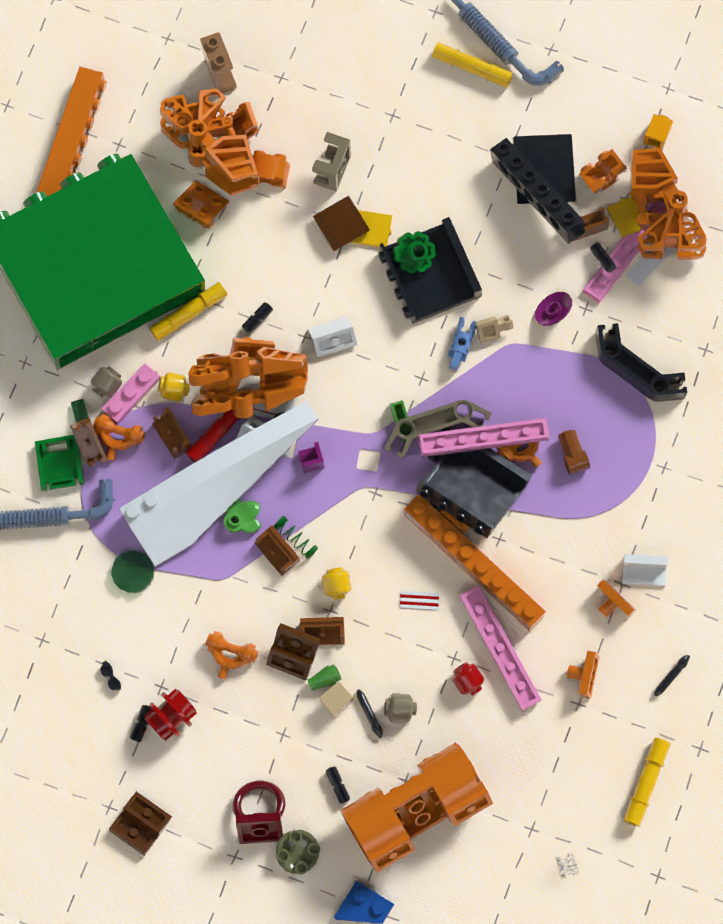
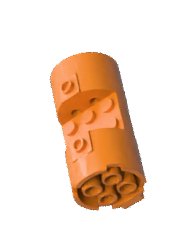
[340,742,493,873]

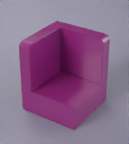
[298,442,325,473]

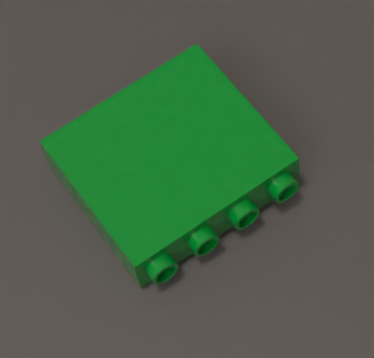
[0,153,205,371]

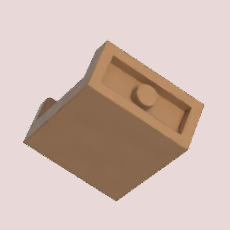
[200,32,237,93]

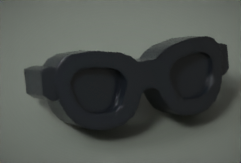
[100,660,122,691]

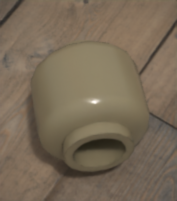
[91,366,122,398]
[384,693,417,723]

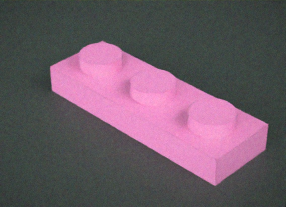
[101,363,160,424]

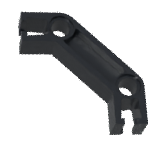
[595,323,688,402]

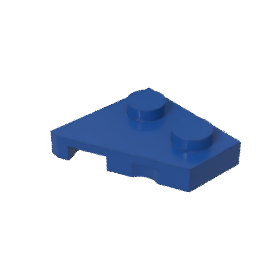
[334,881,394,924]

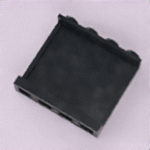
[378,217,482,324]
[416,448,532,539]

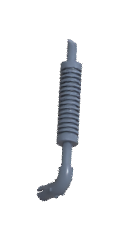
[451,0,564,86]
[0,479,115,530]

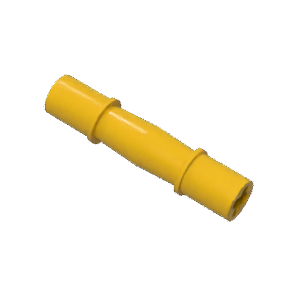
[432,42,513,88]
[149,281,228,342]
[623,737,671,827]

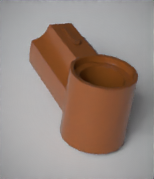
[558,429,590,475]

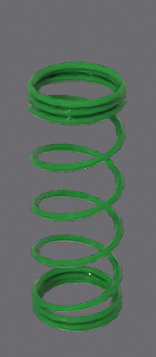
[273,516,318,559]

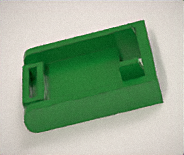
[35,435,84,492]

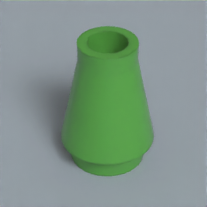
[307,664,342,691]

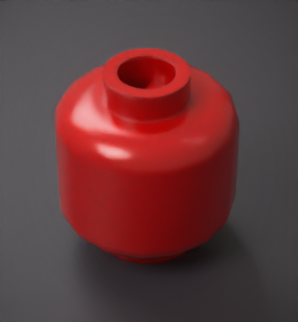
[452,662,484,696]

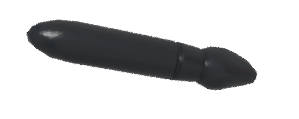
[654,655,690,697]
[356,689,383,738]

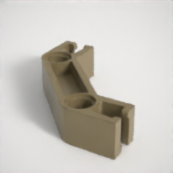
[383,400,492,458]

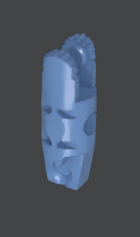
[447,317,476,371]

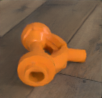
[93,414,146,461]
[496,442,542,468]
[205,631,259,680]

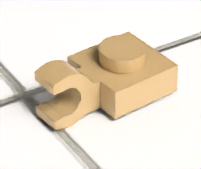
[475,315,514,344]

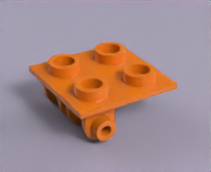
[173,180,230,229]

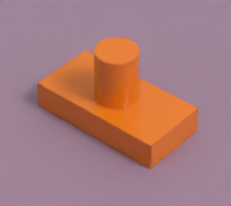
[229,337,275,360]
[597,580,636,617]
[567,651,600,699]

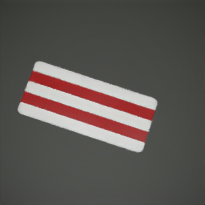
[399,591,439,610]

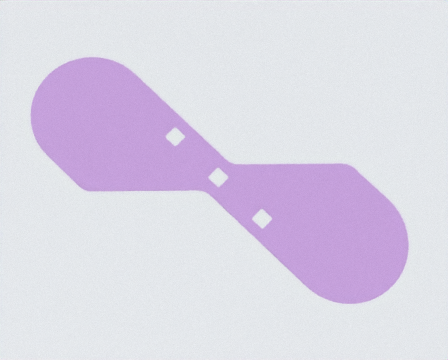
[81,343,656,580]

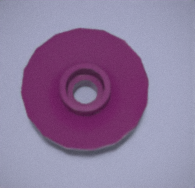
[535,292,572,326]

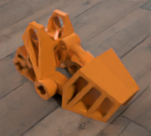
[160,88,260,196]
[630,148,707,260]
[188,347,308,418]

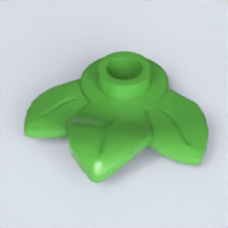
[223,498,261,533]

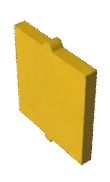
[607,197,648,238]
[351,210,392,247]

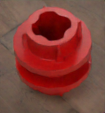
[144,688,197,741]

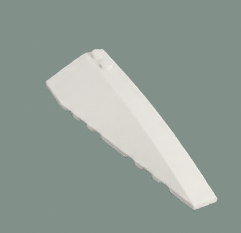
[119,401,319,567]

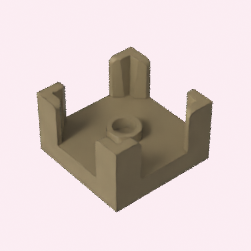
[312,132,351,192]

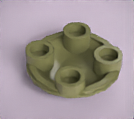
[276,830,320,875]

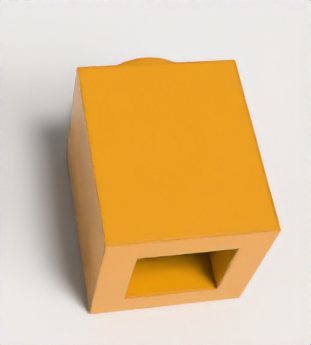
[643,114,673,150]

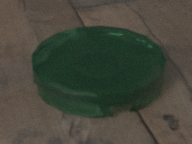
[111,550,155,594]

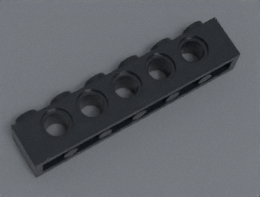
[490,138,585,244]

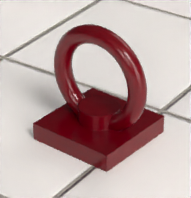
[232,780,286,844]

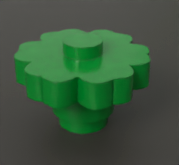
[392,231,436,274]

